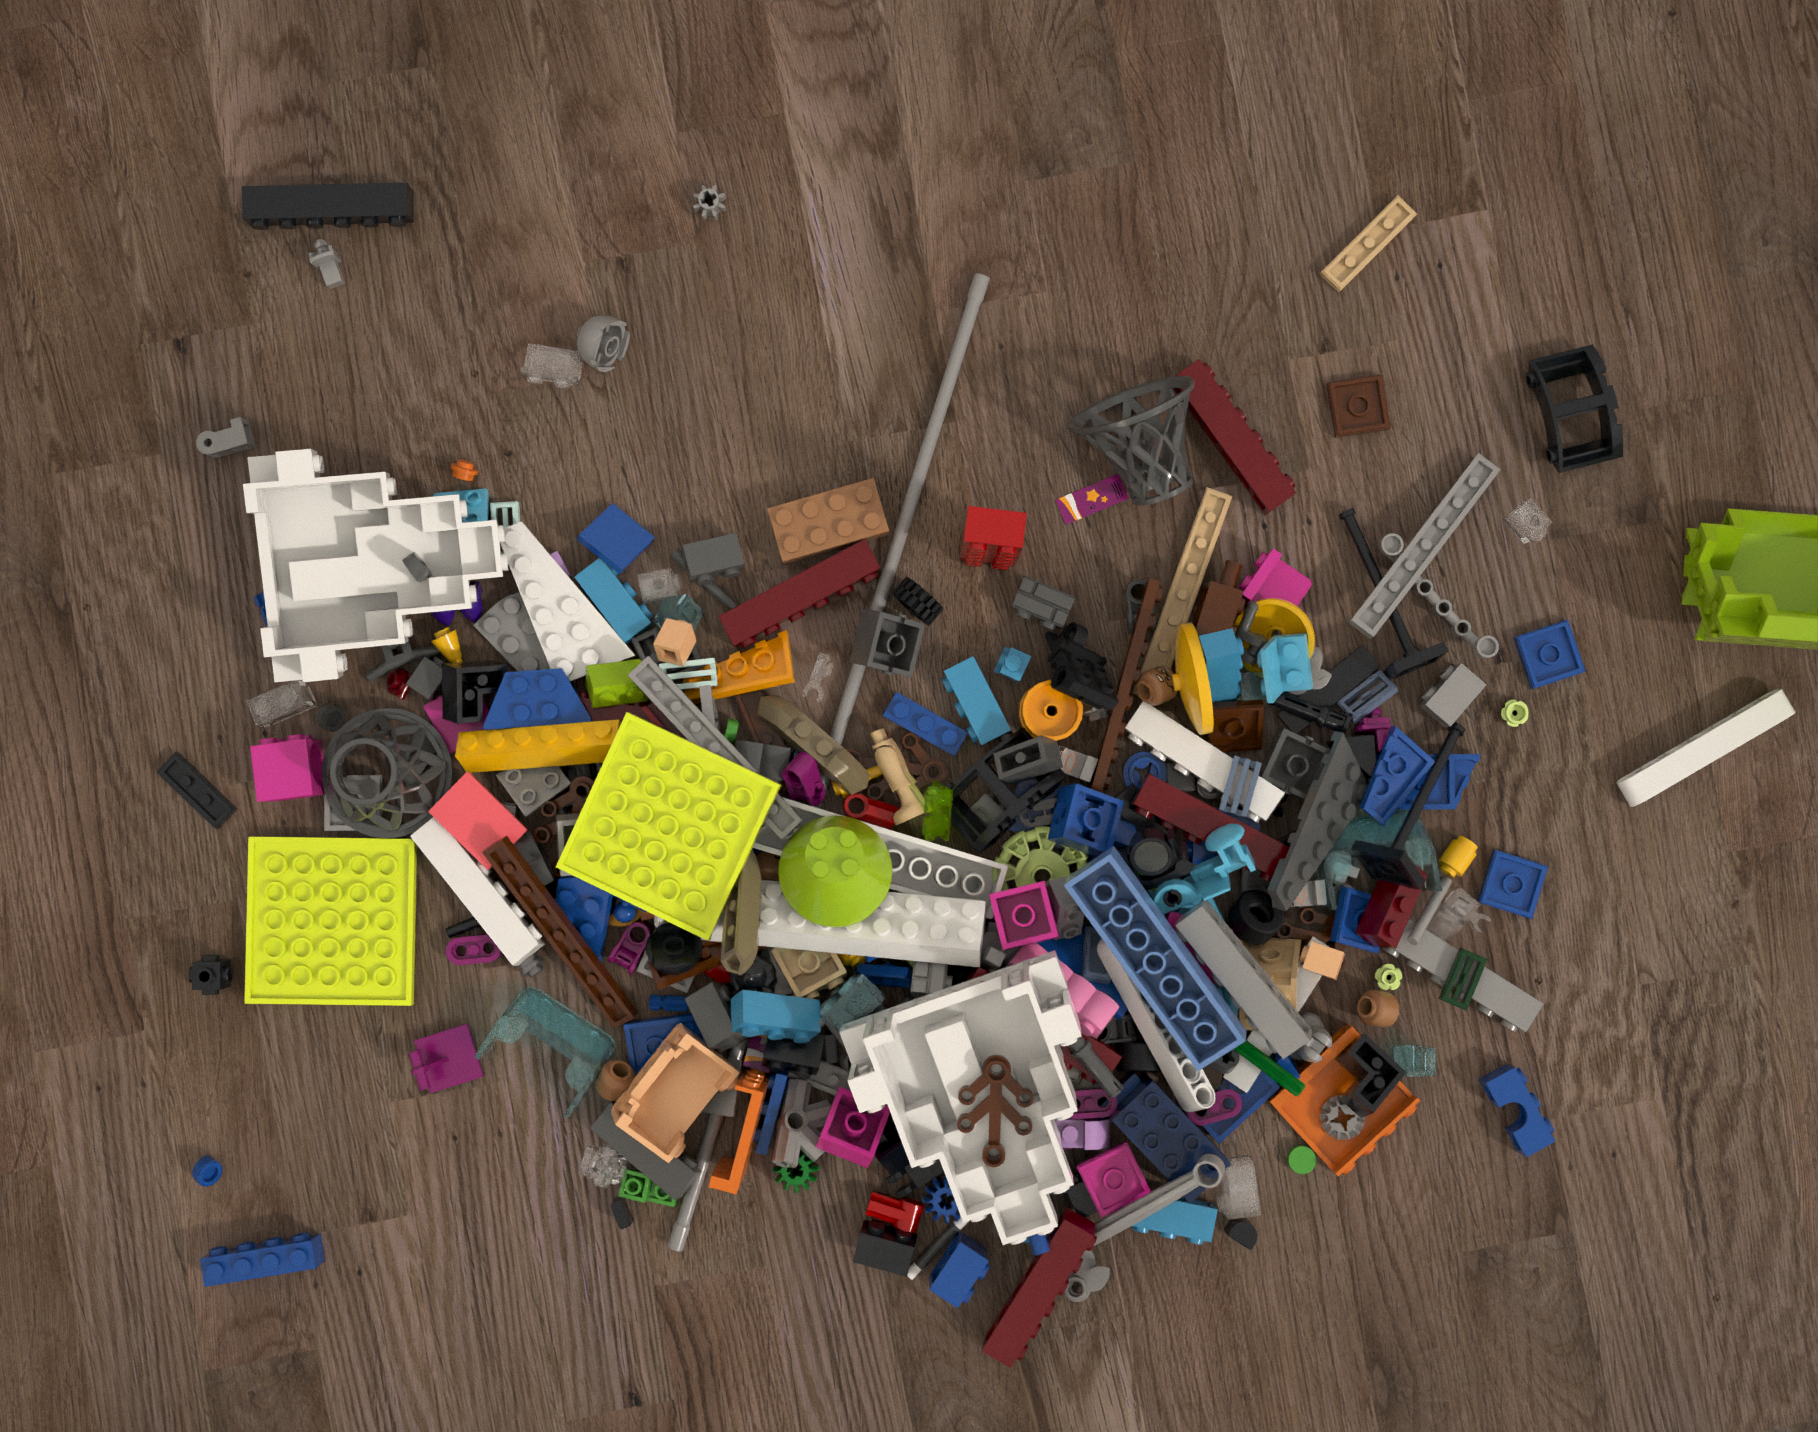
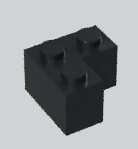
[442,660,508,724]
[1336,1033,1406,1118]

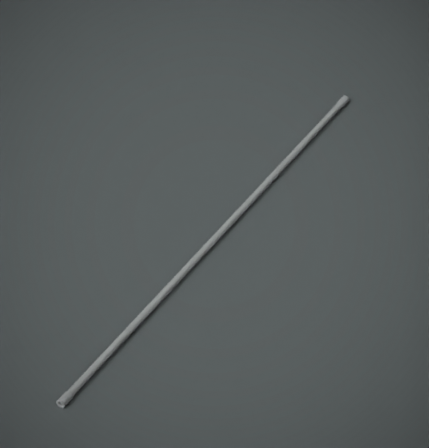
[667,273,990,1252]

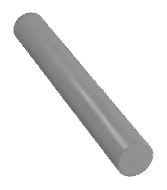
[1407,876,1452,945]

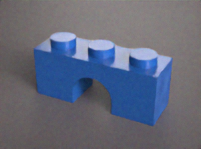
[1479,1064,1556,1157]

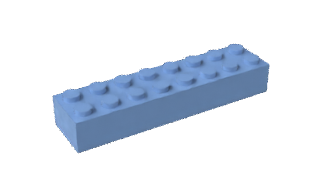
[1064,846,1247,1071]

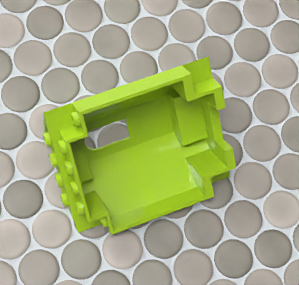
[1681,508,1818,650]

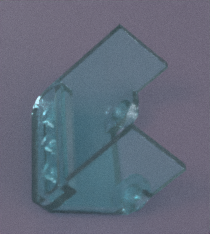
[1316,810,1442,910]
[474,987,615,1119]

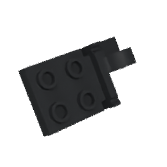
[1044,622,1119,710]

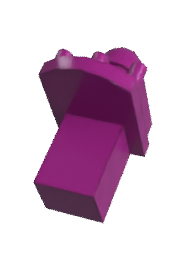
[1353,707,1391,754]

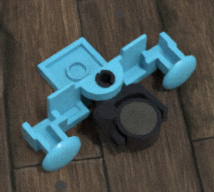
[1121,823,1256,923]

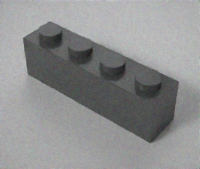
[590,1101,702,1200]

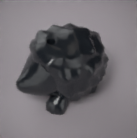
[729,956,778,998]

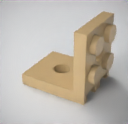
[1239,938,1301,1031]

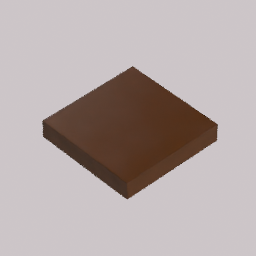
[1326,374,1391,438]
[1205,699,1264,752]

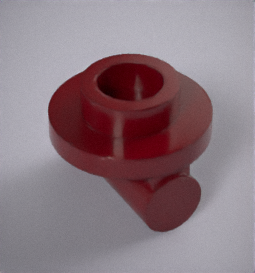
[386,669,413,700]

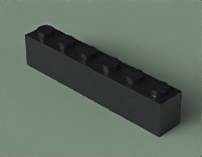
[242,183,414,230]

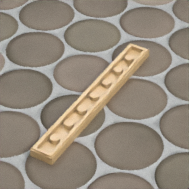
[1132,487,1232,696]

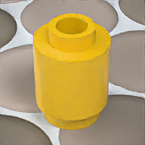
[1438,835,1478,878]

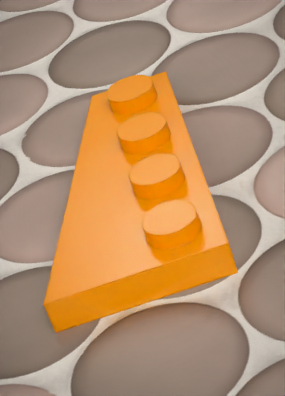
[683,630,795,704]

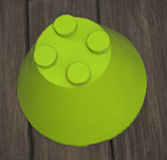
[778,816,892,928]

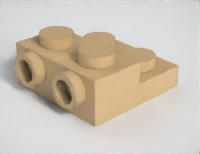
[771,947,847,999]

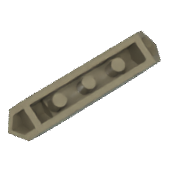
[757,695,870,795]
[721,850,762,975]

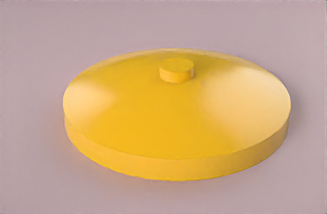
[1171,622,1214,735]

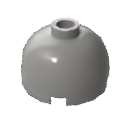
[577,314,630,372]

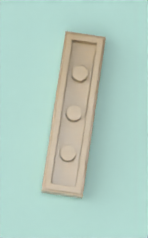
[1320,195,1417,293]

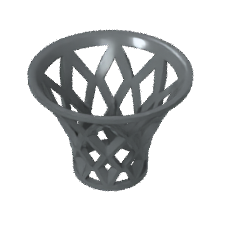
[1068,376,1195,505]
[322,708,453,838]

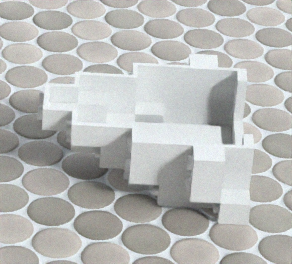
[243,449,508,682]
[839,950,1082,1245]

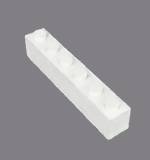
[1125,701,1285,823]
[410,817,545,966]

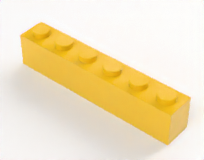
[455,720,621,773]

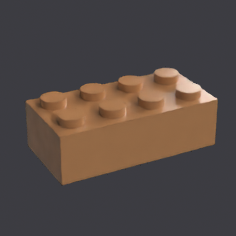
[767,478,889,565]

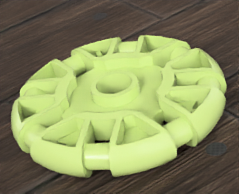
[992,826,1089,891]

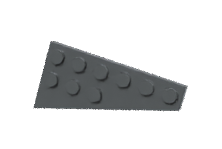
[1267,731,1368,911]

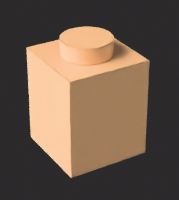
[653,618,696,667]
[1300,941,1345,980]

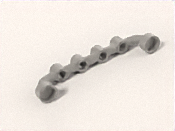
[1379,533,1499,658]

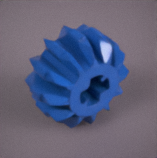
[922,1174,960,1223]

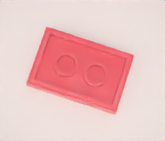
[428,771,529,870]

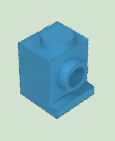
[993,647,1031,683]

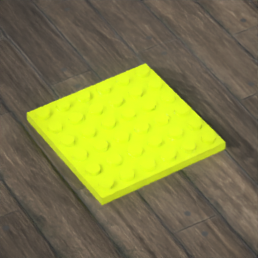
[556,712,782,941]
[245,836,417,1006]

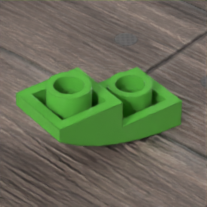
[619,1168,678,1207]

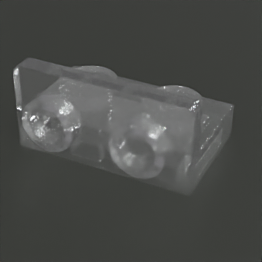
[520,343,583,389]

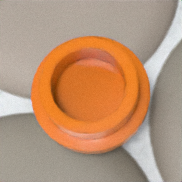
[450,459,478,481]

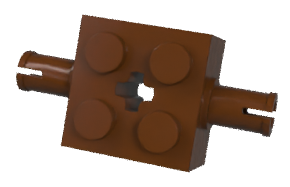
[1192,560,1245,637]

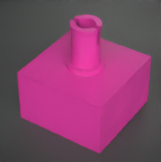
[989,881,1060,951]
[815,1086,890,1168]

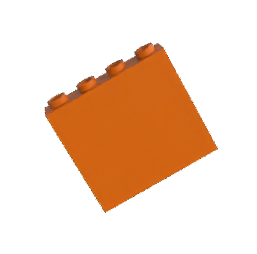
[1267,1023,1420,1176]
[709,1068,770,1195]

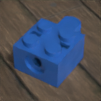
[1047,784,1136,857]

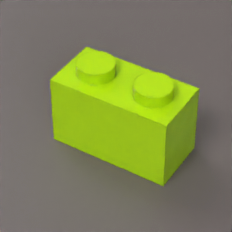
[586,659,648,708]

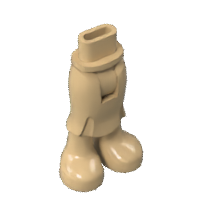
[870,728,931,825]

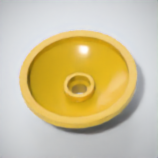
[1234,598,1315,678]

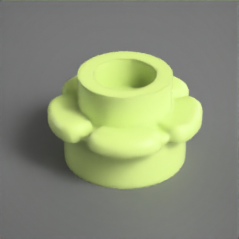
[1501,699,1529,727]
[1375,963,1402,991]

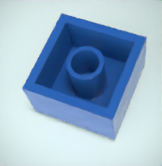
[929,1231,990,1308]

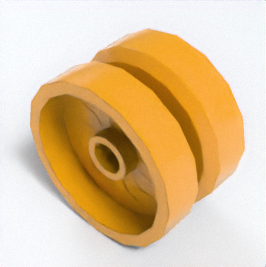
[1017,680,1083,741]

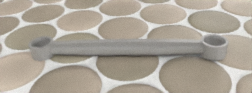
[1094,1154,1225,1246]

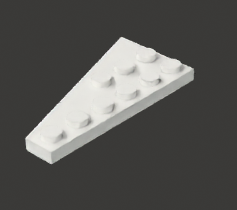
[500,521,636,682]

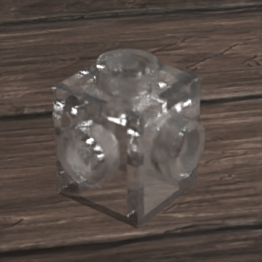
[578,1144,627,1188]

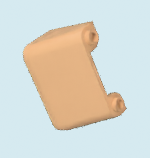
[611,1023,740,1163]

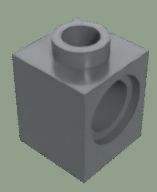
[406,656,446,700]

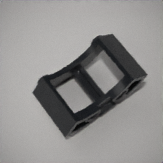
[1525,344,1623,473]
[935,727,1067,854]

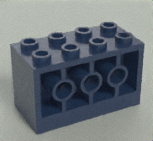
[1109,1072,1232,1203]

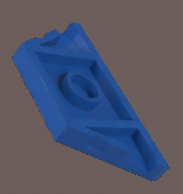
[483,668,593,730]
[1376,754,1480,810]
[555,875,613,963]

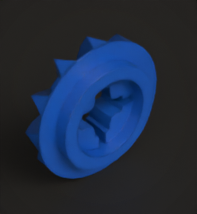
[1123,752,1167,789]

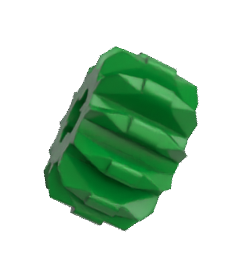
[772,1152,820,1193]

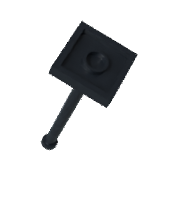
[1339,508,1449,680]
[1351,722,1465,890]

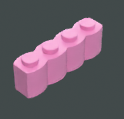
[1007,943,1119,1039]

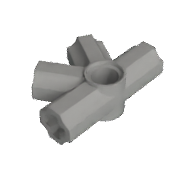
[772,1079,831,1168]

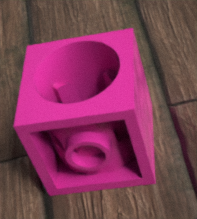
[250,734,324,802]

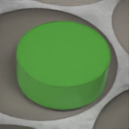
[724,718,739,745]
[1287,1145,1316,1174]

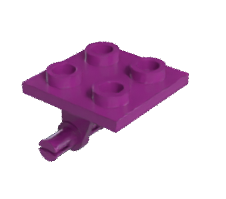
[408,1023,484,1094]

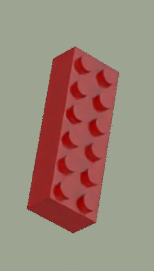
[960,506,1027,570]

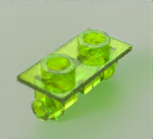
[921,780,953,841]

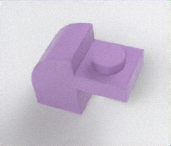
[1055,1116,1111,1150]

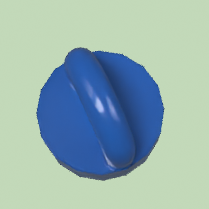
[192,1155,222,1187]

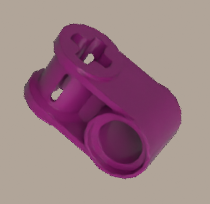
[781,752,825,806]
[607,920,654,975]

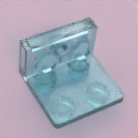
[817,974,886,1032]

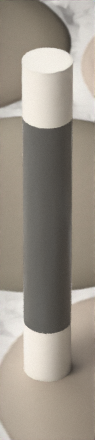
[907,1215,969,1280]

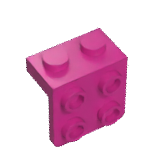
[1238,548,1312,606]

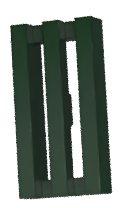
[1438,947,1488,1011]

